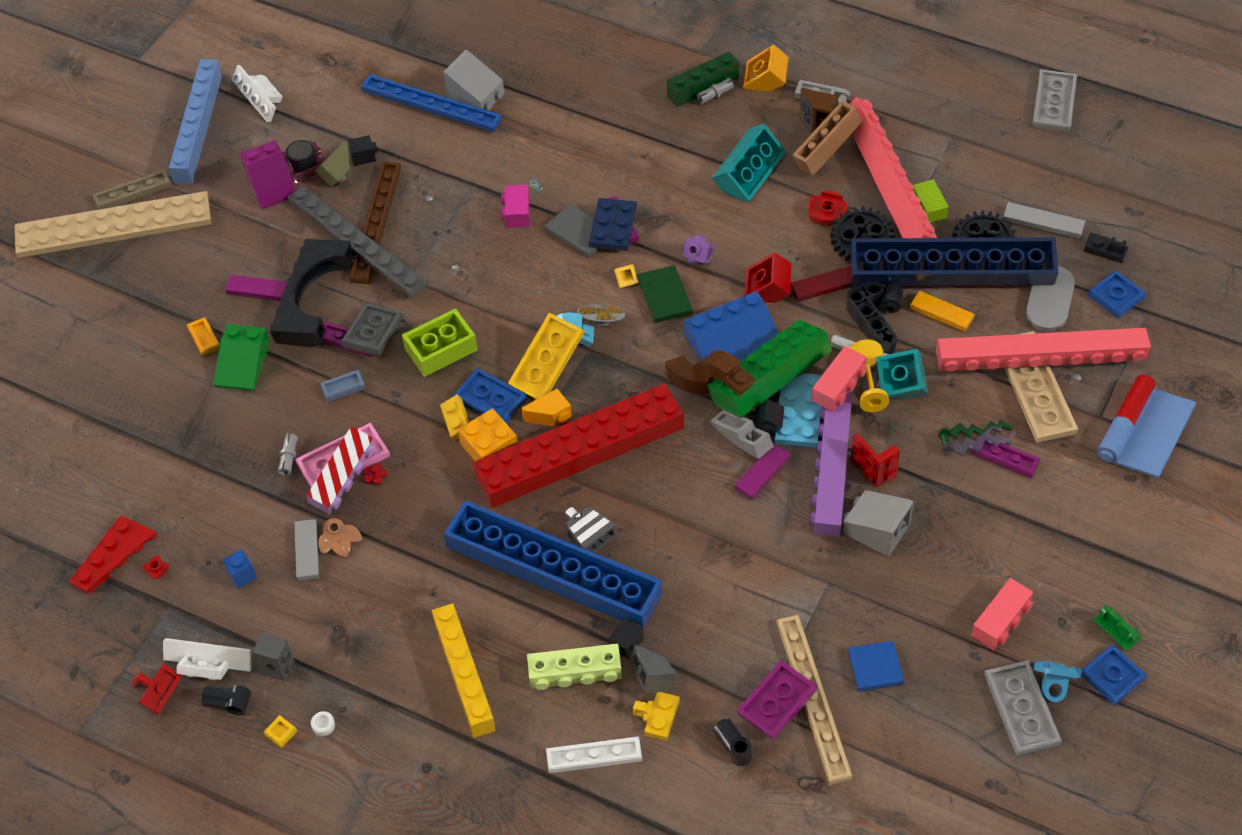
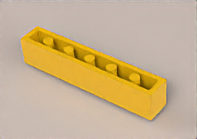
[432,603,496,738]

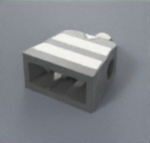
[564,507,616,553]

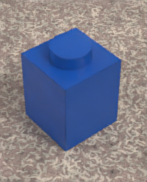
[222,549,257,589]

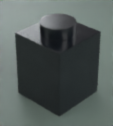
[348,135,378,166]
[753,399,784,436]
[609,618,644,659]

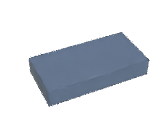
[320,370,366,402]

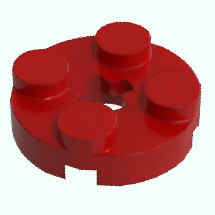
[808,191,848,226]

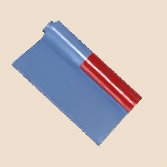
[1097,374,1197,479]

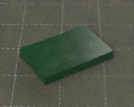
[637,265,693,323]

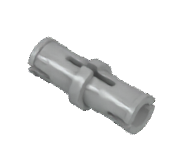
[696,78,734,104]
[278,434,298,476]

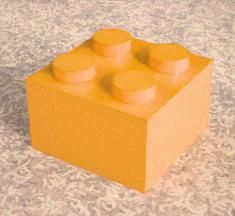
[458,408,518,461]

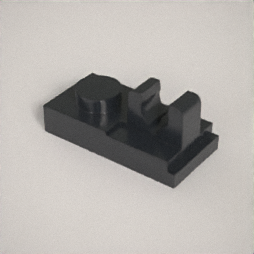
[1084,232,1128,263]

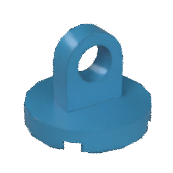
[1034,660,1082,702]

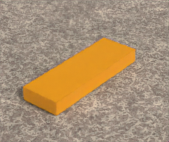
[910,290,975,332]

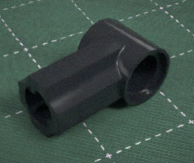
[201,685,251,716]
[713,718,752,766]

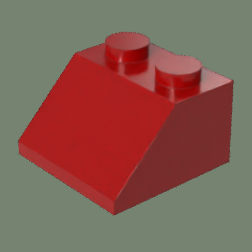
[744,252,792,303]

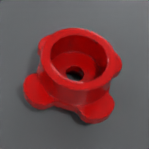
[142,556,169,579]

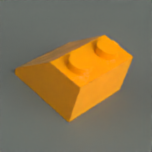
[743,44,789,92]

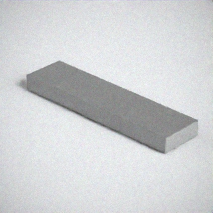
[1003,202,1086,239]

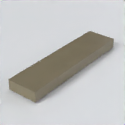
[92,170,172,210]

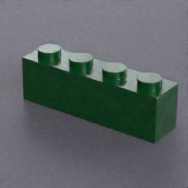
[667,51,740,107]

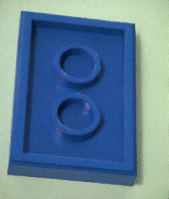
[453,368,528,424]

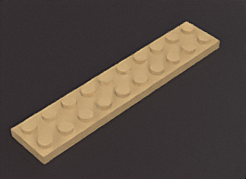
[15,191,212,258]

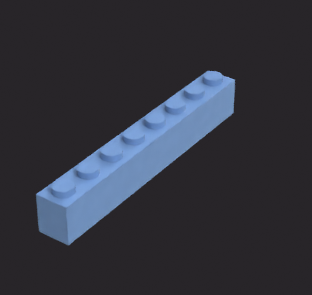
[169,59,222,184]

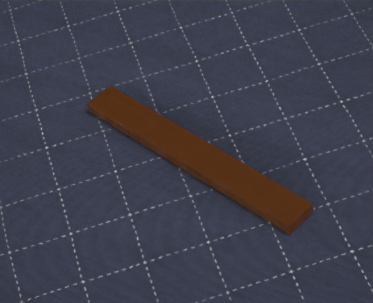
[349,161,401,284]

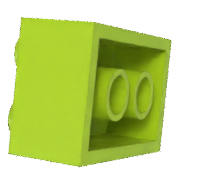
[402,308,478,377]

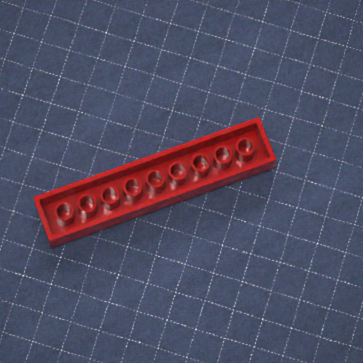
[472,383,684,508]

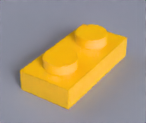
[440,395,469,440]

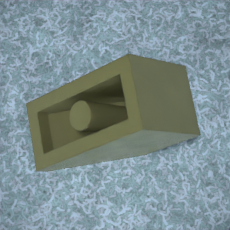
[315,141,350,187]

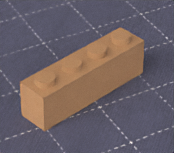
[793,101,862,176]

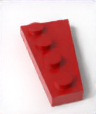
[69,515,158,595]

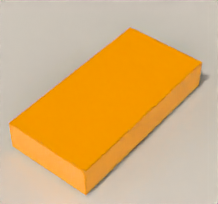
[187,317,220,357]

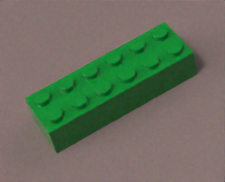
[708,319,832,418]

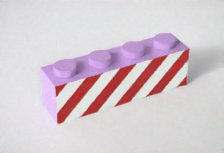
[306,426,375,515]

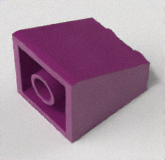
[239,140,296,210]

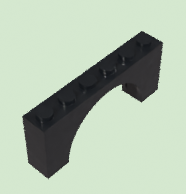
[270,239,355,346]

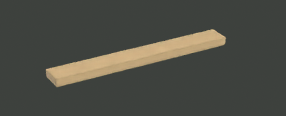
[776,615,853,785]

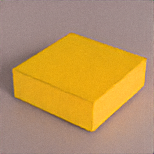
[264,715,298,748]

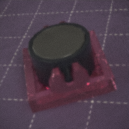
[283,140,325,184]

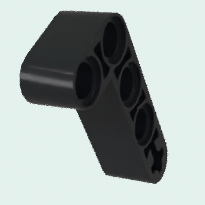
[846,280,897,354]

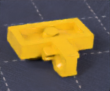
[633,692,680,741]

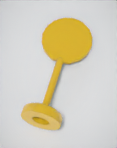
[849,339,889,413]

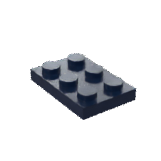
[589,198,637,251]

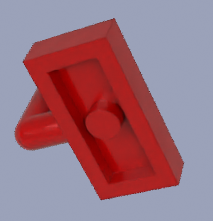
[131,663,183,715]

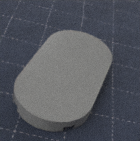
[1026,266,1075,332]

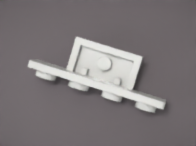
[232,65,283,122]
[163,638,252,680]

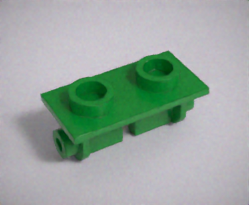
[1093,605,1143,651]

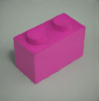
[501,185,530,228]

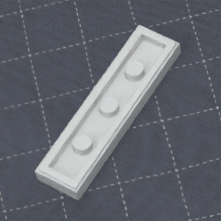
[546,737,642,773]

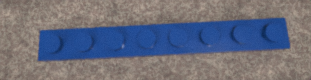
[361,74,502,133]

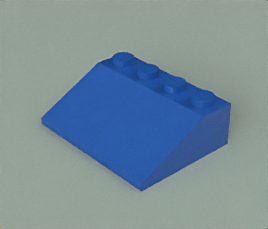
[684,291,779,361]

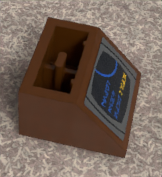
[799,88,839,134]

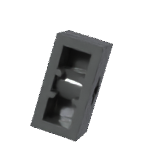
[252,633,295,681]

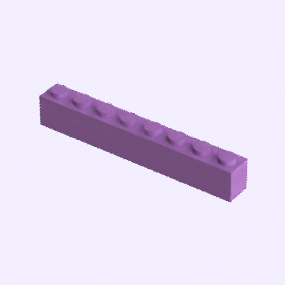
[810,391,852,537]

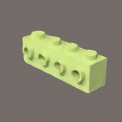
[527,644,622,690]

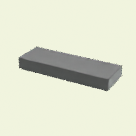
[294,519,320,581]

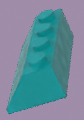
[712,123,787,202]

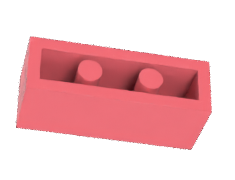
[811,346,868,412]
[971,578,1034,650]

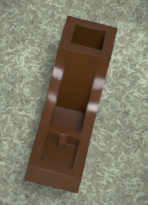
[693,350,755,396]
[665,355,716,394]

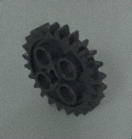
[830,206,895,261]
[952,210,1017,238]

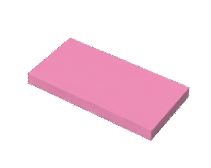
[295,423,390,488]

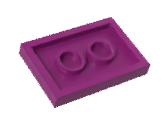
[737,660,818,741]

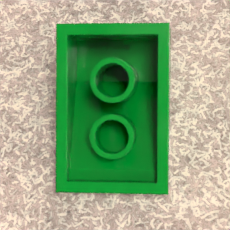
[214,324,270,391]

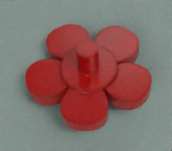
[363,463,388,485]

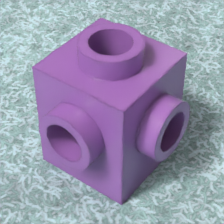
[682,234,715,264]

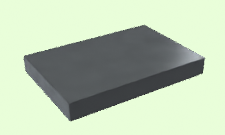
[544,204,600,258]
[341,303,403,356]

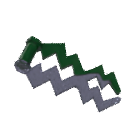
[938,420,1016,456]

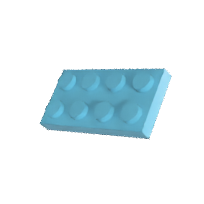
[775,373,822,448]

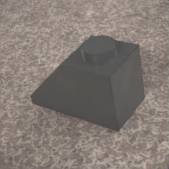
[630,645,676,693]

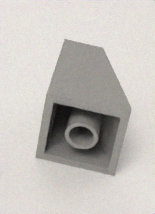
[443,50,505,110]
[841,490,914,557]

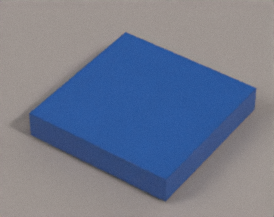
[1088,270,1147,319]
[848,641,904,692]
[1081,644,1147,706]

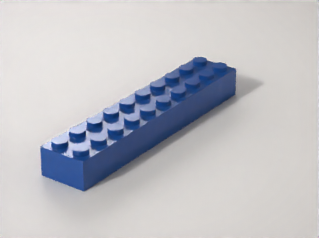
[444,500,663,629]

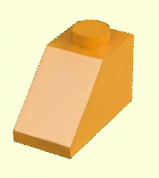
[522,389,572,427]

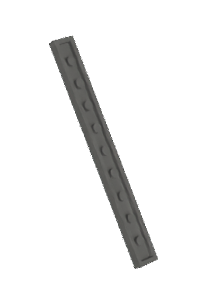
[288,186,426,298]

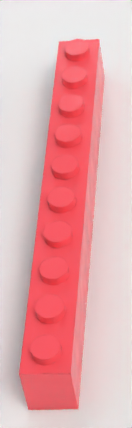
[850,97,937,238]
[936,328,1151,372]

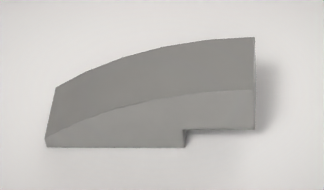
[710,410,774,459]

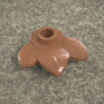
[318,518,362,558]

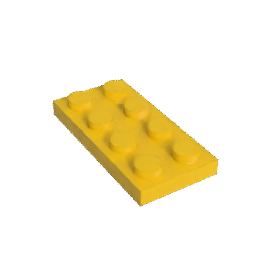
[508,313,585,400]

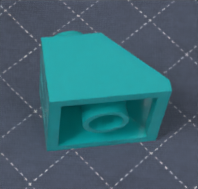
[876,349,928,399]

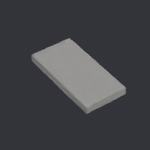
[1032,69,1077,132]
[984,660,1062,756]

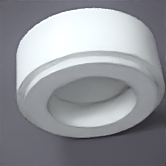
[311,711,335,736]

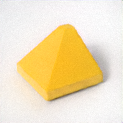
[614,264,639,289]

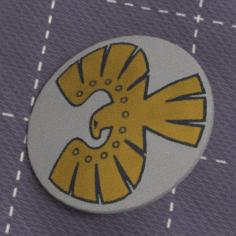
[577,304,625,326]

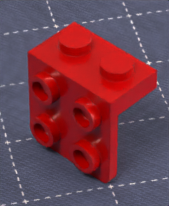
[850,433,900,487]

